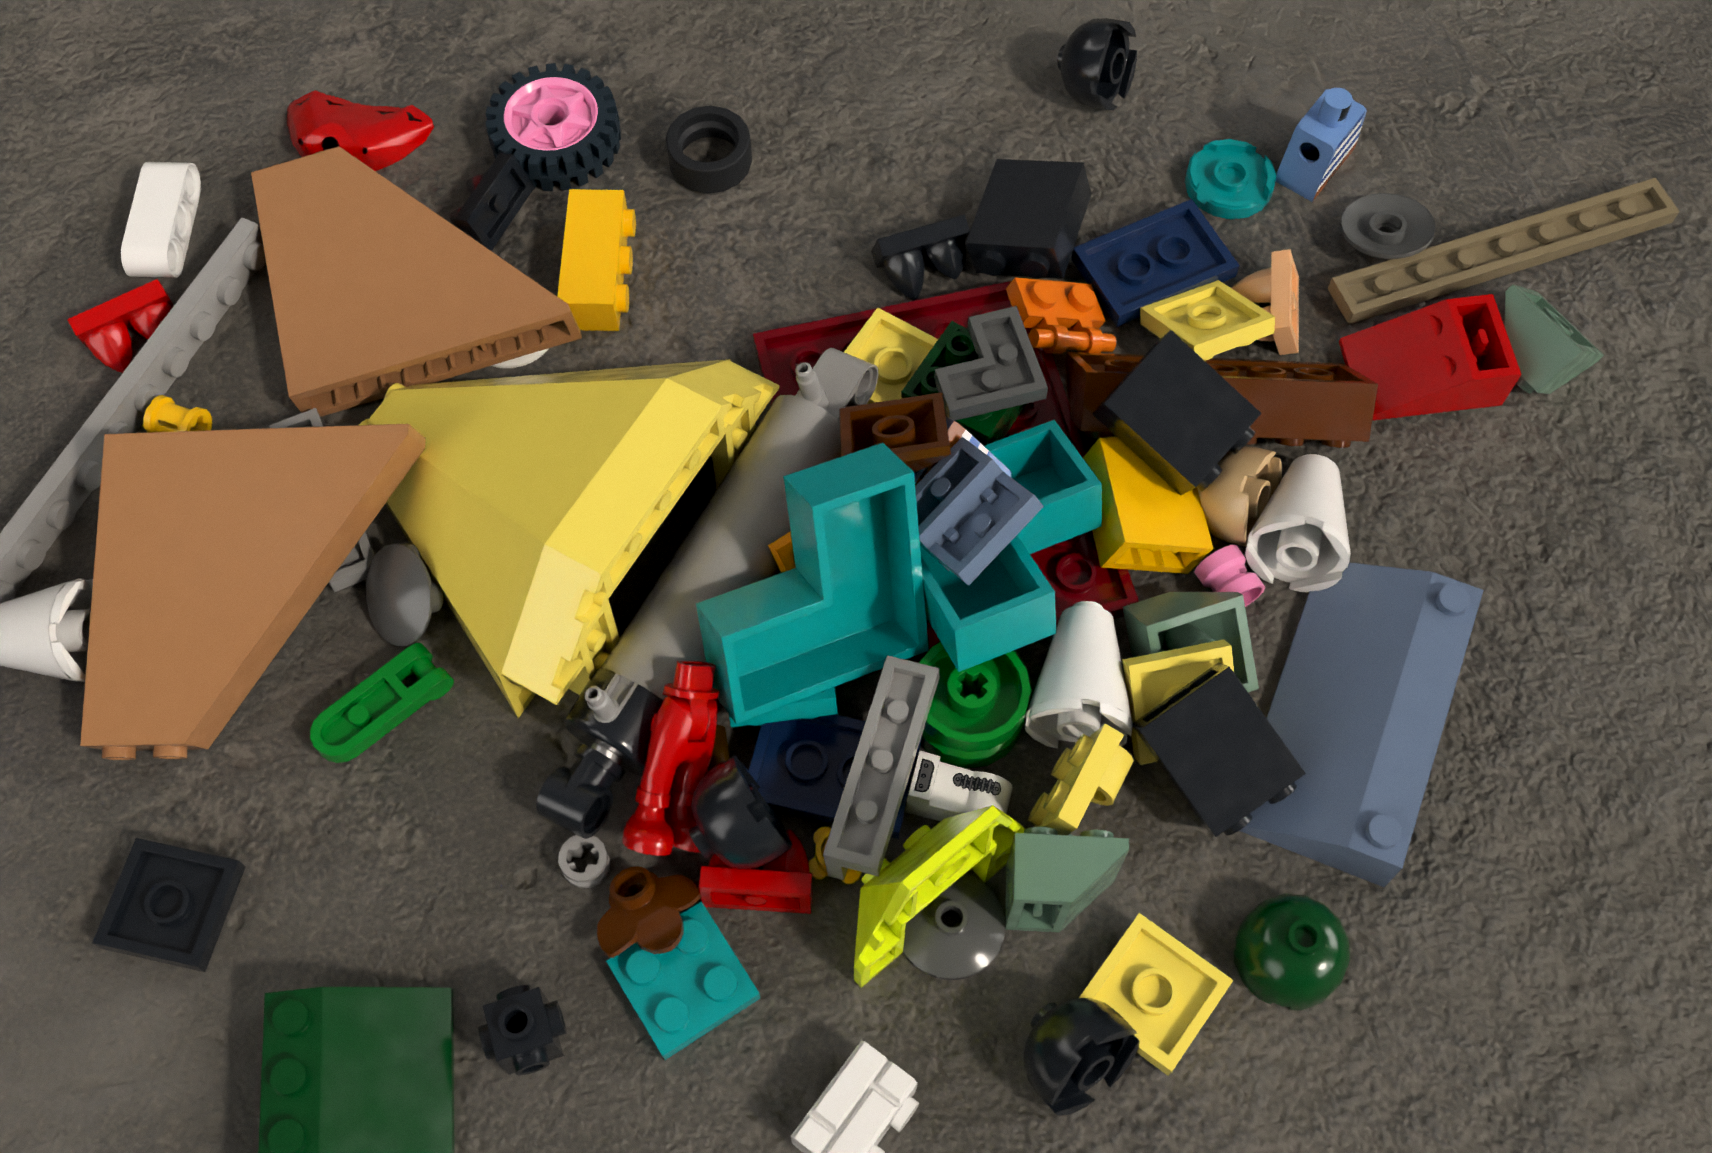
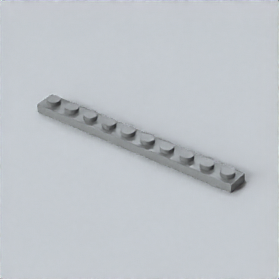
[0,218,266,603]

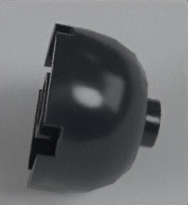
[1057,18,1137,110]
[689,755,792,869]
[1024,998,1140,1116]

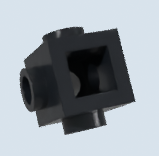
[478,985,567,1075]

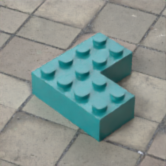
[920,420,1102,672]
[696,443,929,724]

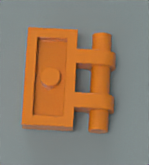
[1006,277,1116,354]

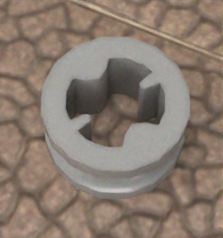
[558,835,610,888]

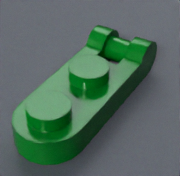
[310,643,454,763]

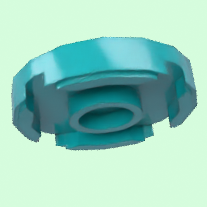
[1184,139,1276,220]

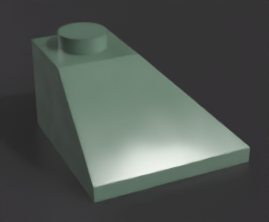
[1504,284,1604,394]
[1122,592,1259,692]

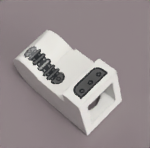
[906,751,1013,821]

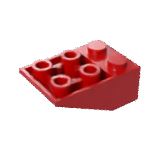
[1339,294,1522,421]

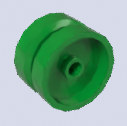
[919,642,1031,769]

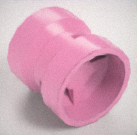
[1194,545,1265,607]

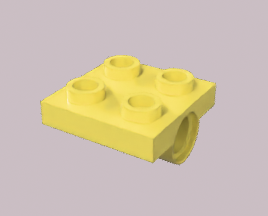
[1028,724,1134,835]

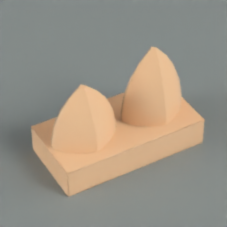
[1231,249,1299,355]

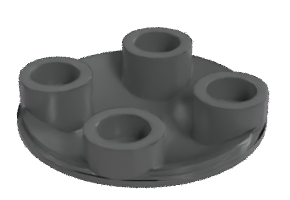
[365,543,443,646]

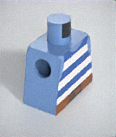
[1275,88,1367,202]

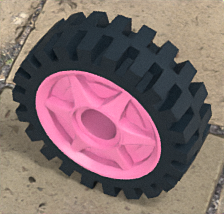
[485,63,621,191]

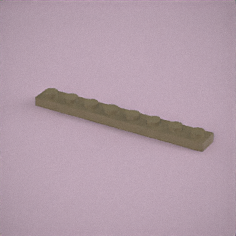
[1328,178,1680,325]

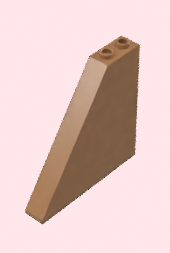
[251,146,582,417]
[80,424,426,760]

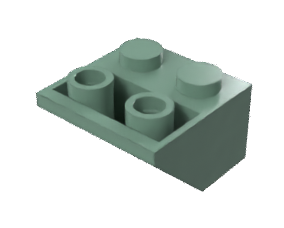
[1005,827,1129,932]

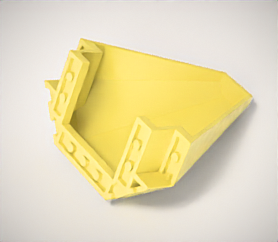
[359,359,780,718]

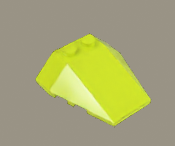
[854,805,1025,988]

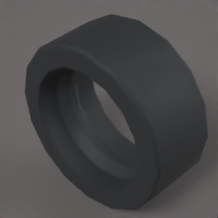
[666,105,752,194]

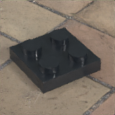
[92,838,246,972]

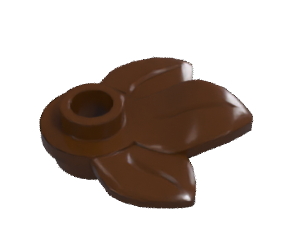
[597,866,701,958]

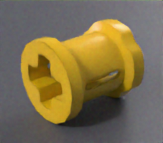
[143,395,212,433]

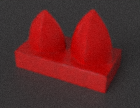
[67,279,174,373]
[699,830,813,914]

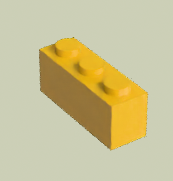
[557,189,636,331]

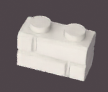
[791,1040,919,1153]

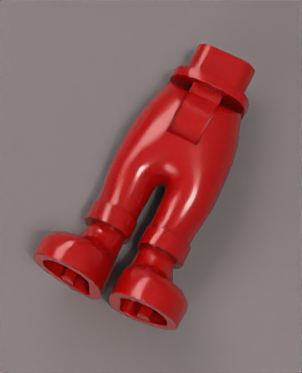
[622,661,719,856]

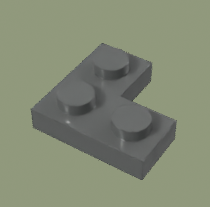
[934,306,1048,421]

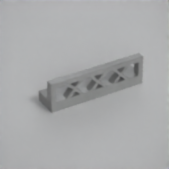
[823,655,940,880]

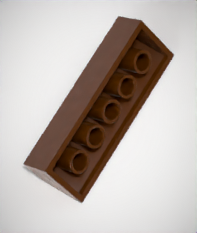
[1066,352,1378,448]

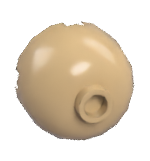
[1197,446,1282,547]

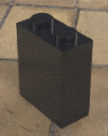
[966,159,1092,279]
[1092,330,1261,495]
[1133,662,1306,837]

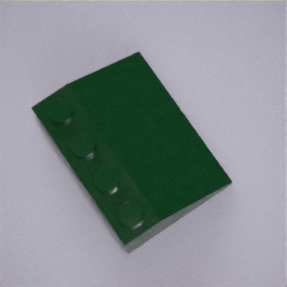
[258,987,455,1153]

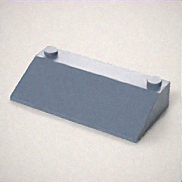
[1239,562,1484,887]

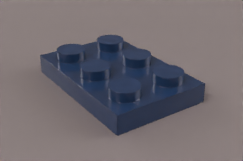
[1071,199,1240,327]
[749,714,922,840]

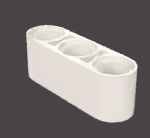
[121,162,201,278]

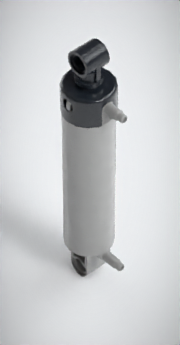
[536,348,879,839]

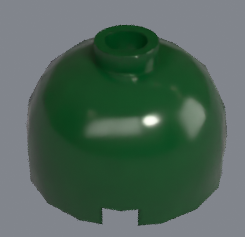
[1234,894,1350,1011]

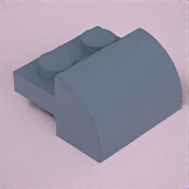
[915,437,1044,586]

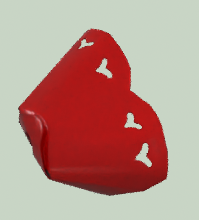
[287,90,434,171]

